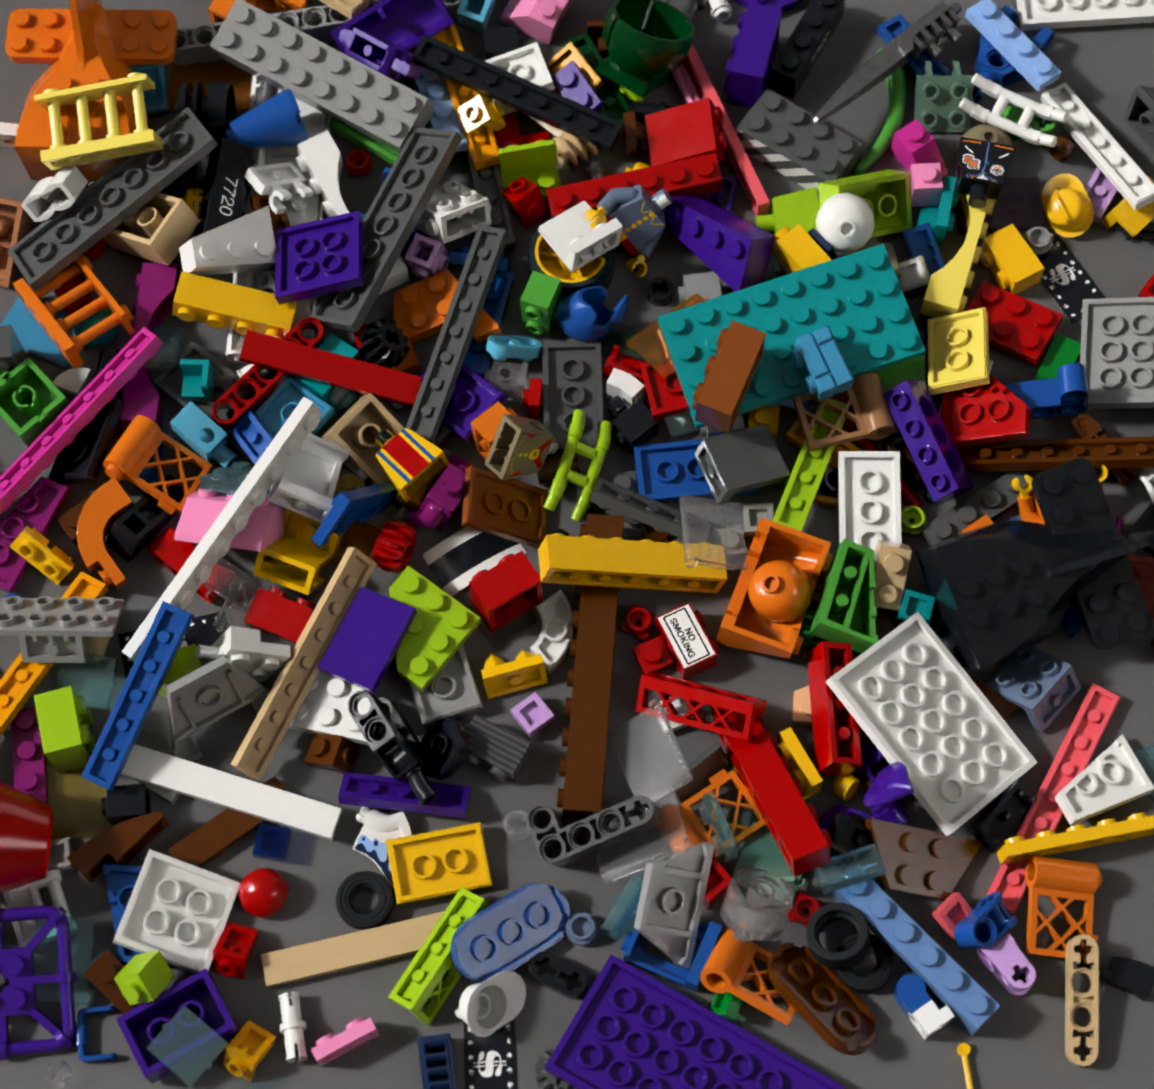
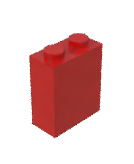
[645,97,727,166]

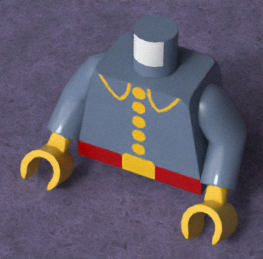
[585,185,673,278]

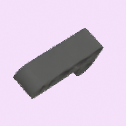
[527,795,662,867]

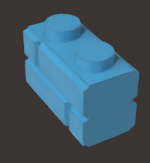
[791,326,854,401]

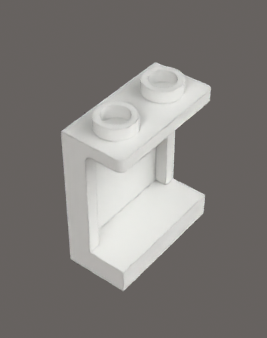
[267,432,350,523]

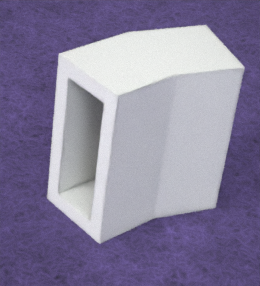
[606,368,645,409]

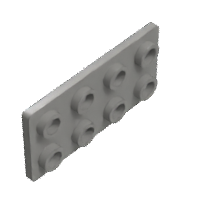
[0,596,125,663]

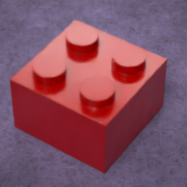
[469,551,543,634]

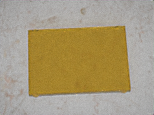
[46,761,109,840]

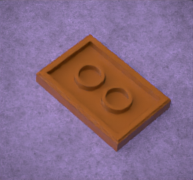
[461,466,548,549]

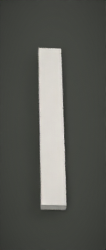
[120,744,342,841]

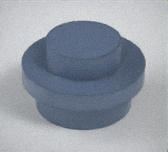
[565,912,598,946]

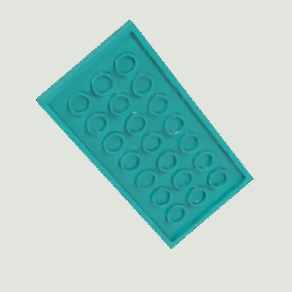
[657,243,926,429]

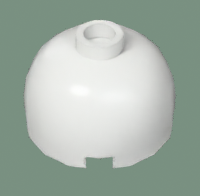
[815,192,875,253]

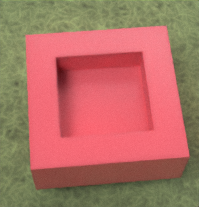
[932,892,972,939]

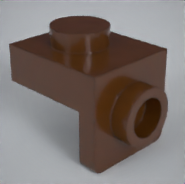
[304,733,360,775]

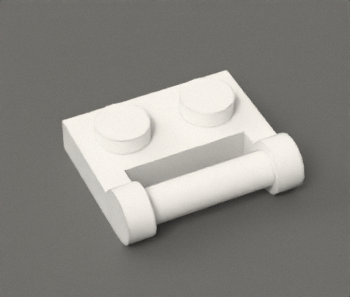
[3,870,79,947]

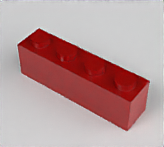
[807,641,862,776]

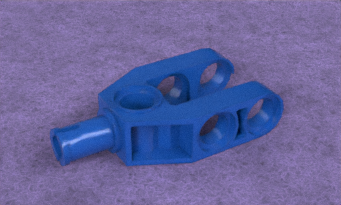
[973,5,1055,102]

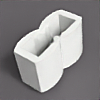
[21,165,88,222]

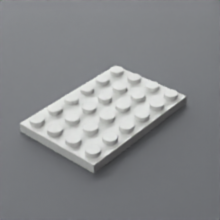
[825,612,1038,837]

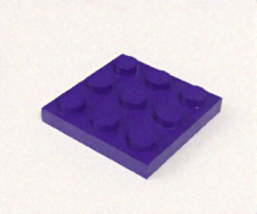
[275,210,363,305]

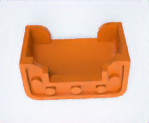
[716,517,833,659]

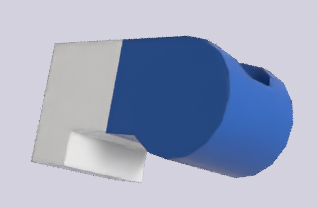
[894,974,955,1040]

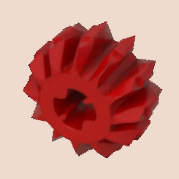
[372,520,417,574]

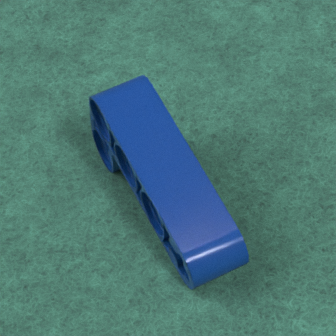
[1003,363,1089,419]

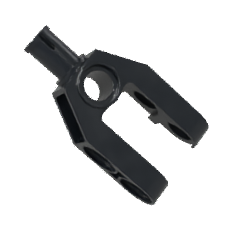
[348,691,438,806]

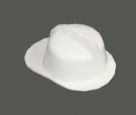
[455,970,526,1037]

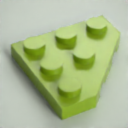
[389,566,481,692]

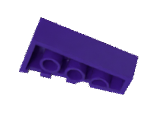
[664,194,775,291]

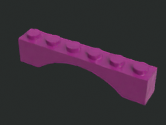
[118,262,181,431]

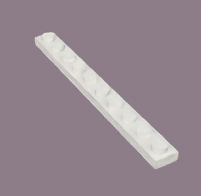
[122,397,322,662]

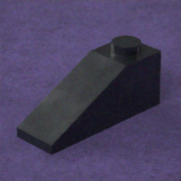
[105,474,184,562]

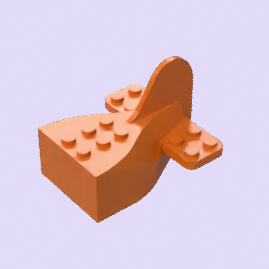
[5,0,178,181]

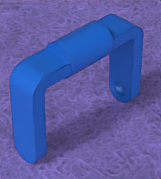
[75,1005,117,1063]

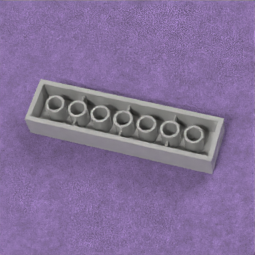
[209,0,435,153]

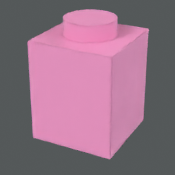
[910,163,943,207]

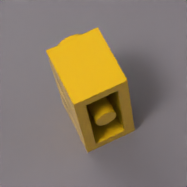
[980,223,1045,294]

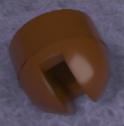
[1050,136,1076,161]

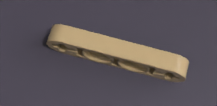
[1065,934,1099,1067]

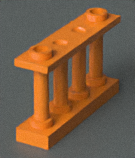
[12,255,135,370]

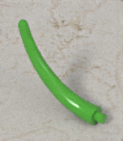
[853,47,907,175]

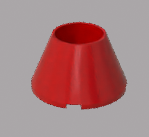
[0,781,53,893]

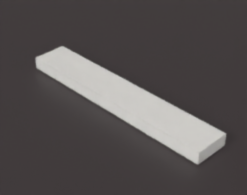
[1041,82,1154,211]

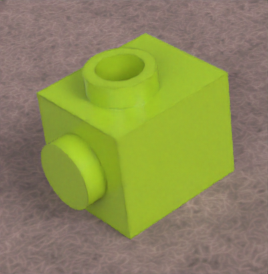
[114,950,175,1005]

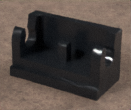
[968,780,1037,853]

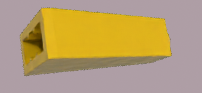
[772,224,832,274]

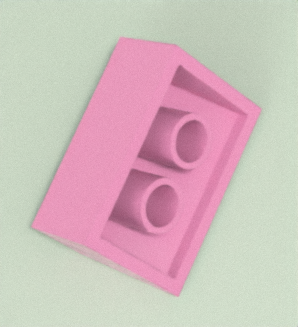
[499,0,573,45]
[174,486,284,552]

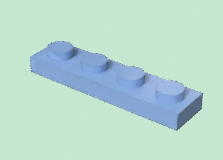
[964,0,1061,92]
[411,66,467,152]

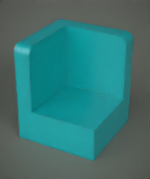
[179,359,215,402]
[892,589,935,625]

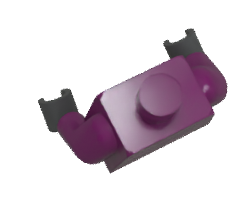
[389,445,473,531]

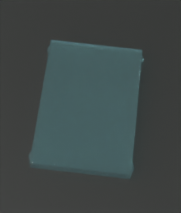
[34,916,97,1004]

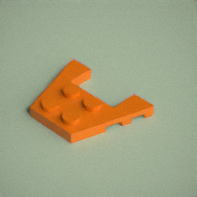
[393,269,502,374]

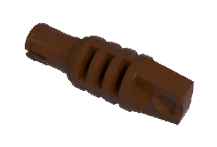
[1070,412,1138,487]

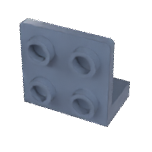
[986,646,1081,732]

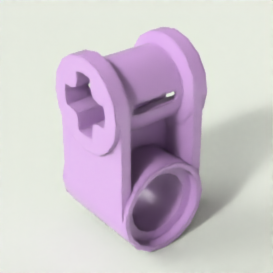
[976,932,1036,997]

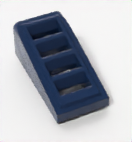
[417,1033,457,1089]

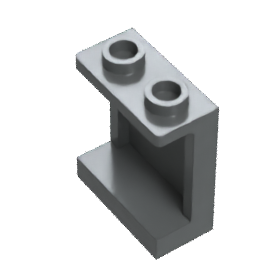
[694,424,790,505]

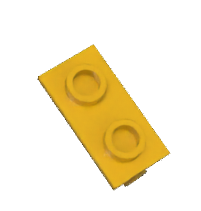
[9,525,75,585]

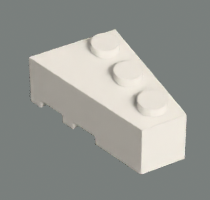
[179,205,276,275]

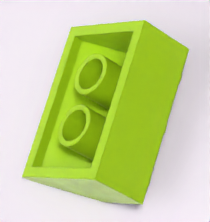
[818,169,912,238]

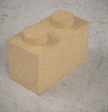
[874,539,912,611]

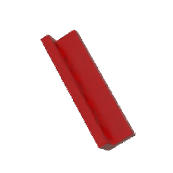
[635,672,767,741]

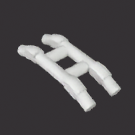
[959,73,1069,148]

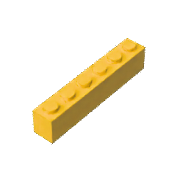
[538,533,728,593]

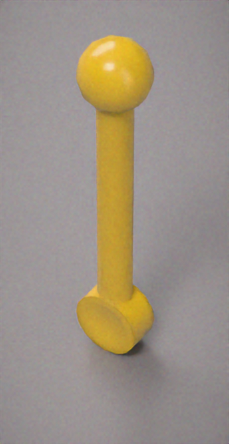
[957,1043,974,1089]

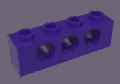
[883,380,974,502]

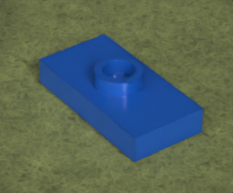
[900,222,945,276]

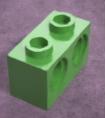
[520,271,562,337]

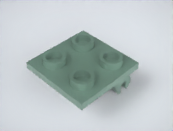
[914,61,974,132]
[731,822,809,906]

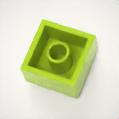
[34,686,97,774]

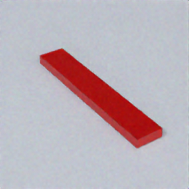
[239,330,422,407]

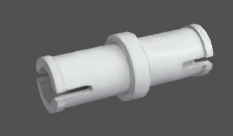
[278,992,308,1063]

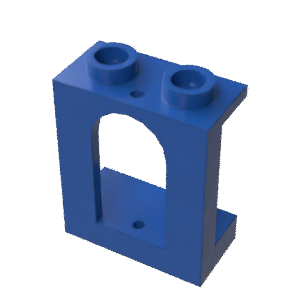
[621,911,723,993]

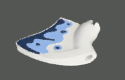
[352,806,412,888]

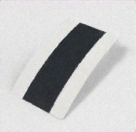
[423,527,527,597]

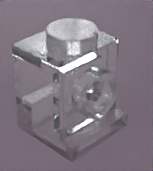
[484,360,530,402]

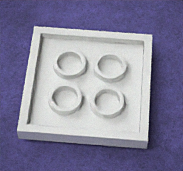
[112,849,241,973]

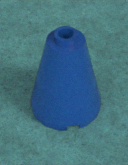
[225,89,308,149]

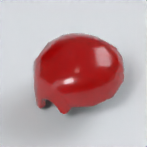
[238,868,290,917]

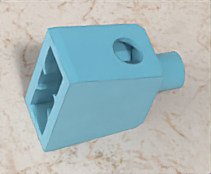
[170,401,238,469]

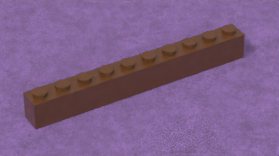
[557,514,624,819]

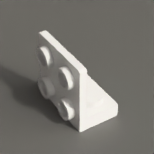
[538,201,623,272]

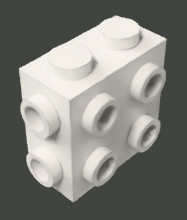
[415,181,491,244]

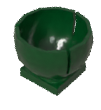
[596,0,695,98]

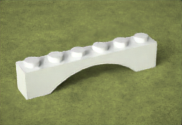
[296,130,409,295]

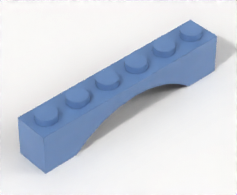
[829,863,1000,1036]

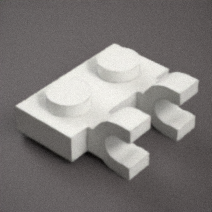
[244,162,314,214]

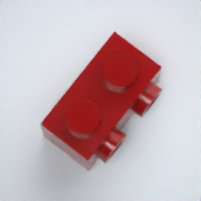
[244,586,315,644]

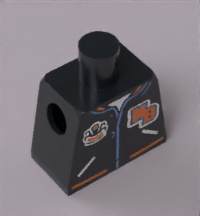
[956,137,1016,209]

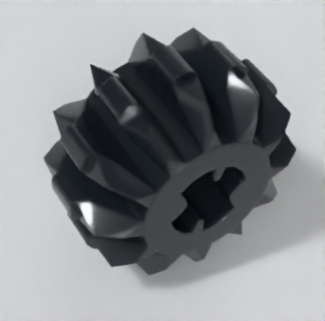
[358,317,410,368]

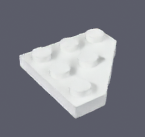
[288,670,376,746]

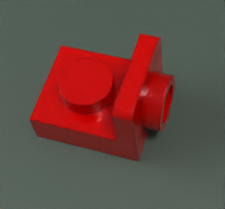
[213,922,258,979]

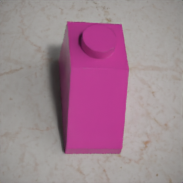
[890,119,948,180]

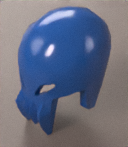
[555,285,628,342]

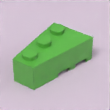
[809,539,878,653]

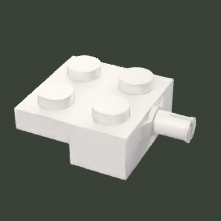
[196,626,291,682]

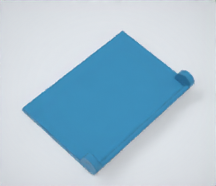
[0,296,84,369]

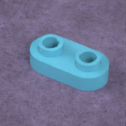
[485,334,542,361]

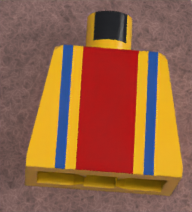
[375,428,449,503]

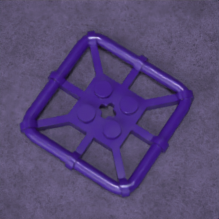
[0,905,76,1060]

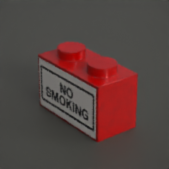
[655,602,720,680]

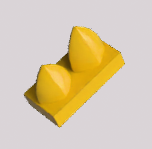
[481,649,548,699]

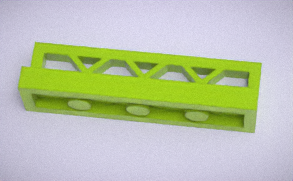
[388,887,490,1026]

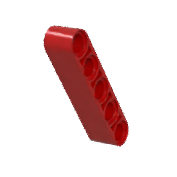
[211,317,324,431]

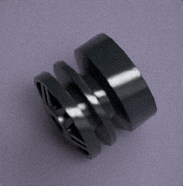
[176,82,236,142]

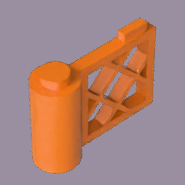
[103,415,212,515]
[656,769,767,859]
[1025,855,1103,961]
[700,925,796,1026]

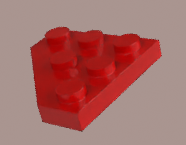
[941,373,1031,447]

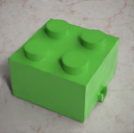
[0,357,70,447]

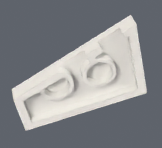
[1055,734,1154,826]

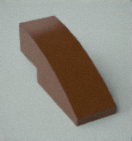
[67,811,170,883]

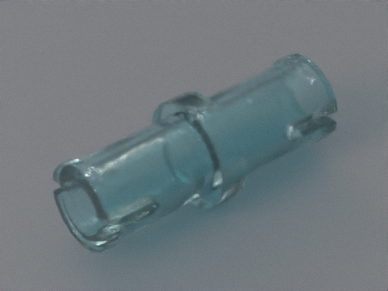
[599,873,644,939]

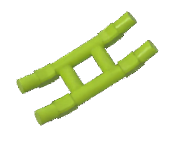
[543,409,612,523]

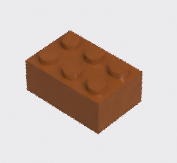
[692,320,767,434]

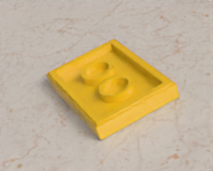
[386,822,493,905]

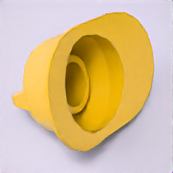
[1040,174,1094,238]

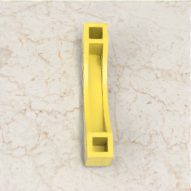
[920,193,996,318]

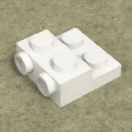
[485,42,555,115]

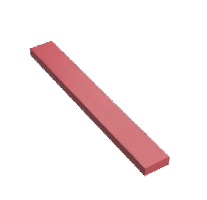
[684,44,770,215]
[986,683,1121,914]

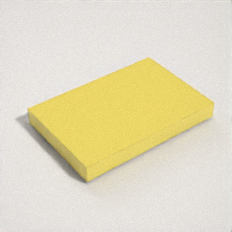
[928,307,990,395]

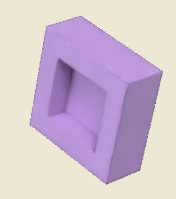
[510,692,555,737]

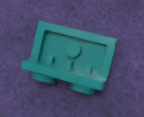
[917,175,959,244]

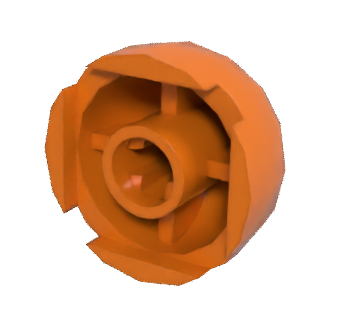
[748,560,812,623]

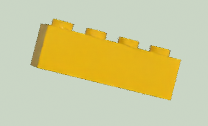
[172,271,297,339]

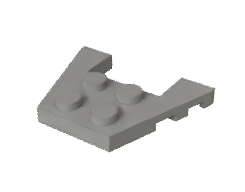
[166,655,270,762]

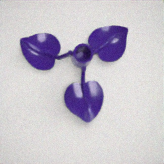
[816,736,914,834]

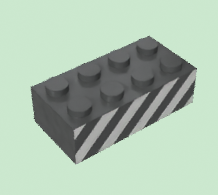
[736,88,863,196]

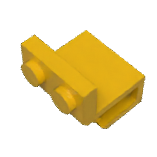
[253,508,342,596]

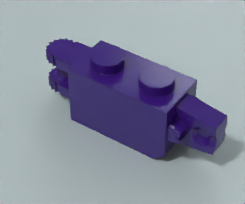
[338,27,421,81]

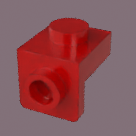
[501,177,549,228]

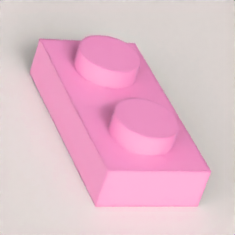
[311,1017,379,1067]

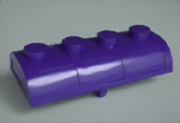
[330,0,455,53]

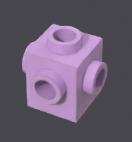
[404,233,449,279]

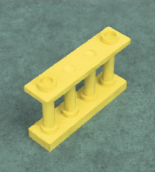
[34,72,163,170]

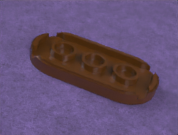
[767,943,878,1055]

